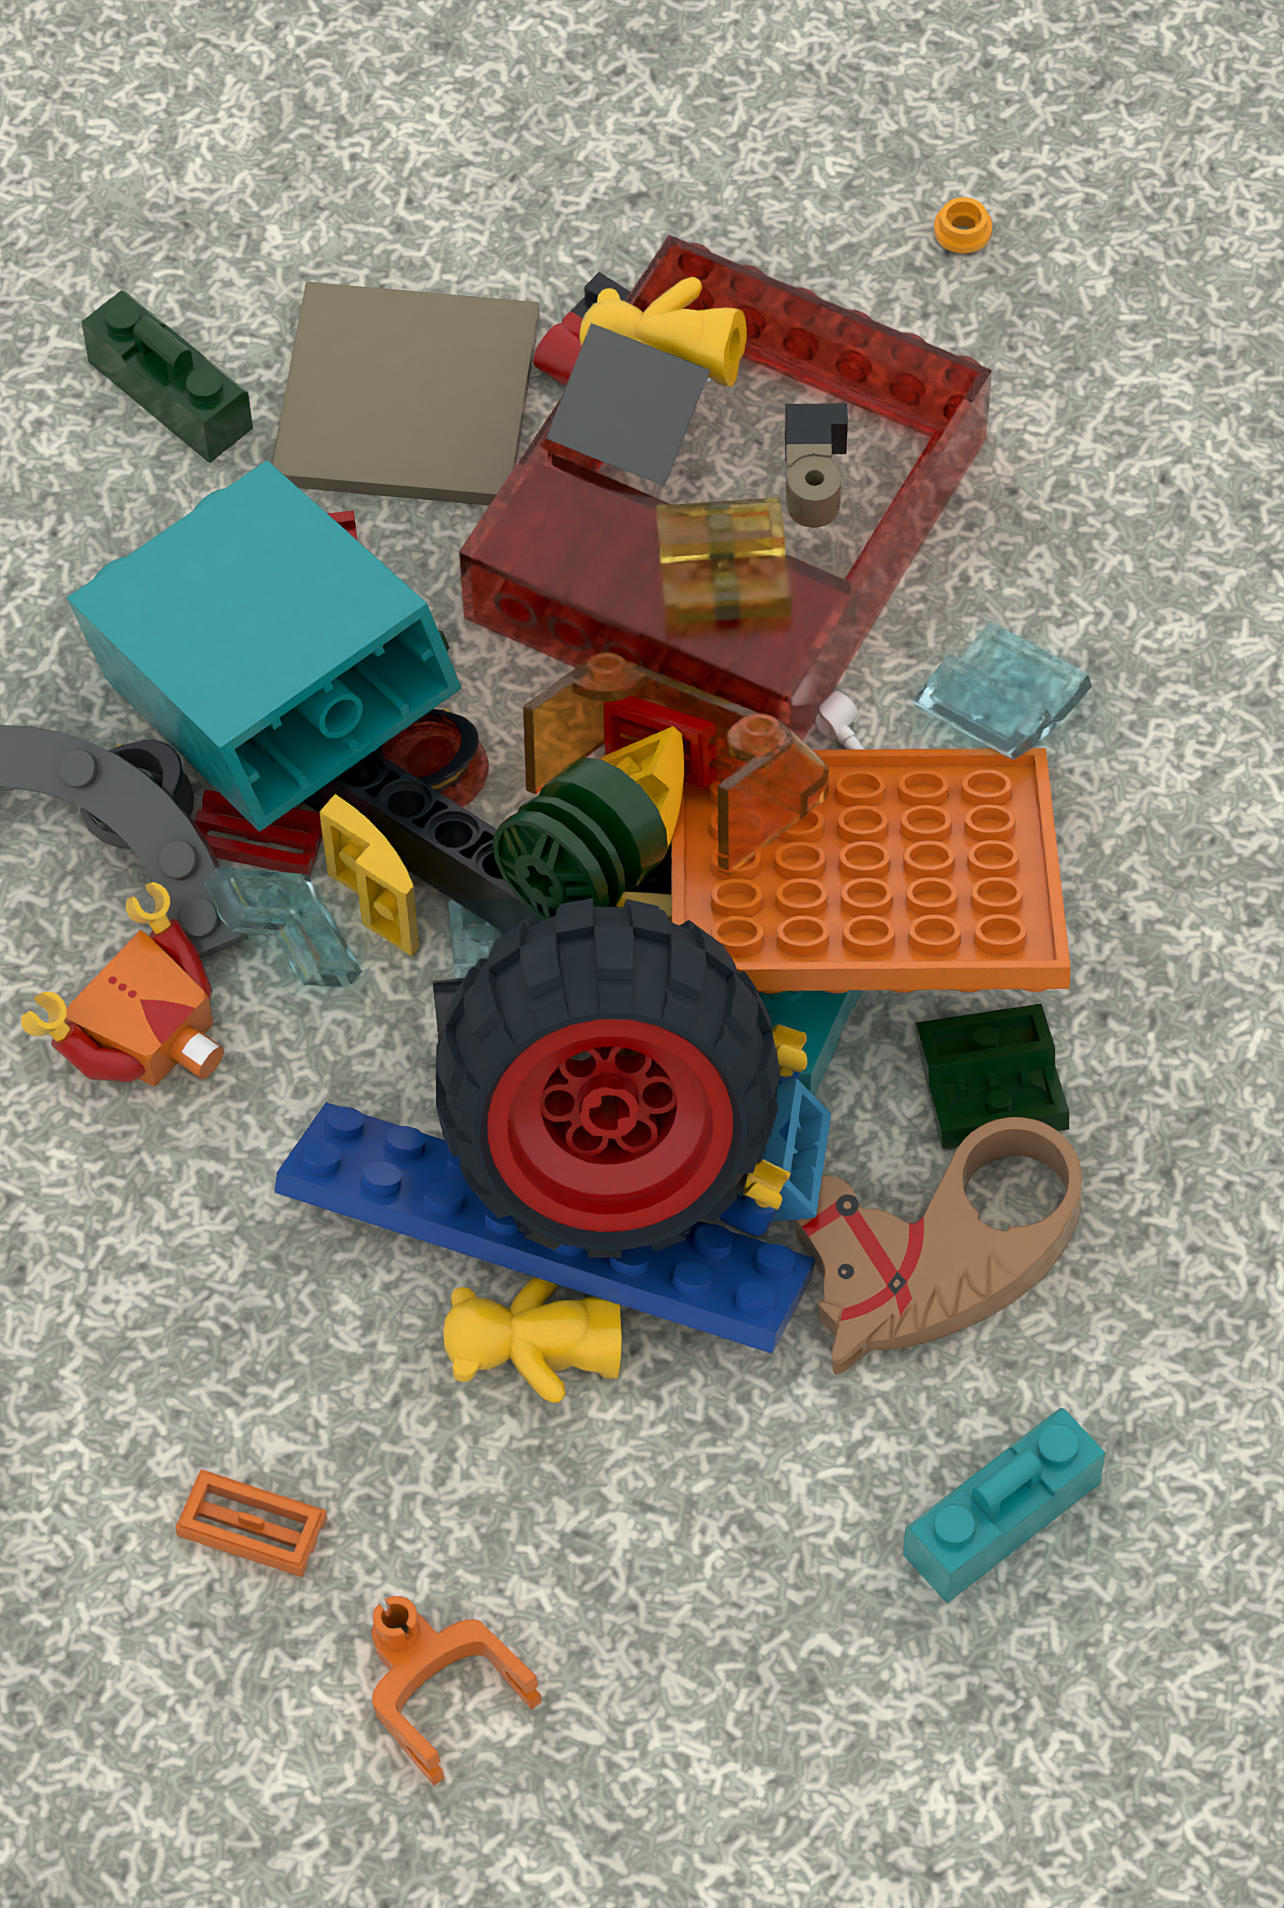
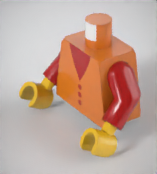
[21,882,224,1086]

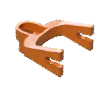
[372,1596,542,1786]

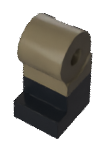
[784,403,848,528]

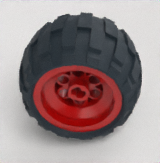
[436,898,780,1258]

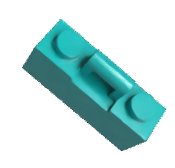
[903,1408,1106,1603]

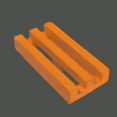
[175,1469,327,1577]

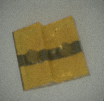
[656,497,791,624]

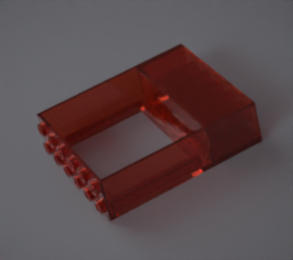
[459,235,992,750]

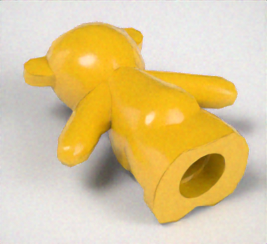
[579,277,747,387]
[443,1277,622,1403]

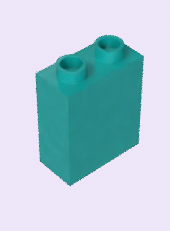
[66,460,462,832]

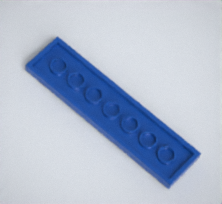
[274,1102,816,1354]

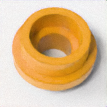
[934,197,993,253]

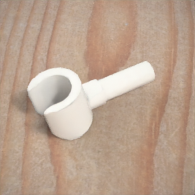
[815,691,864,749]

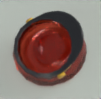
[377,708,489,807]

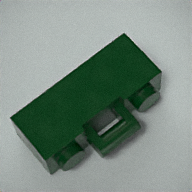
[81,290,253,463]

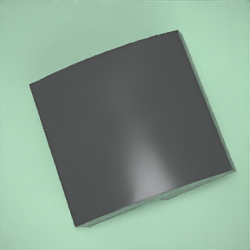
[546,323,710,486]

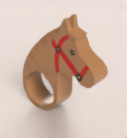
[795,1117,1082,1374]

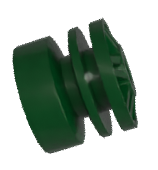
[493,757,668,921]

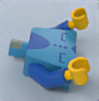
[719,1025,831,1236]

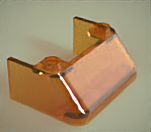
[523,653,829,876]

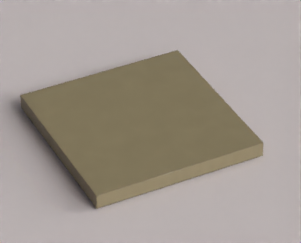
[272,282,540,507]

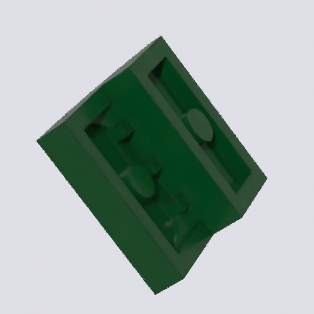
[916,1003,1069,1149]

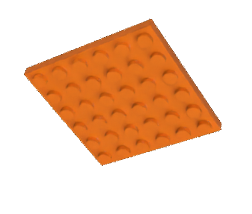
[672,748,1071,994]

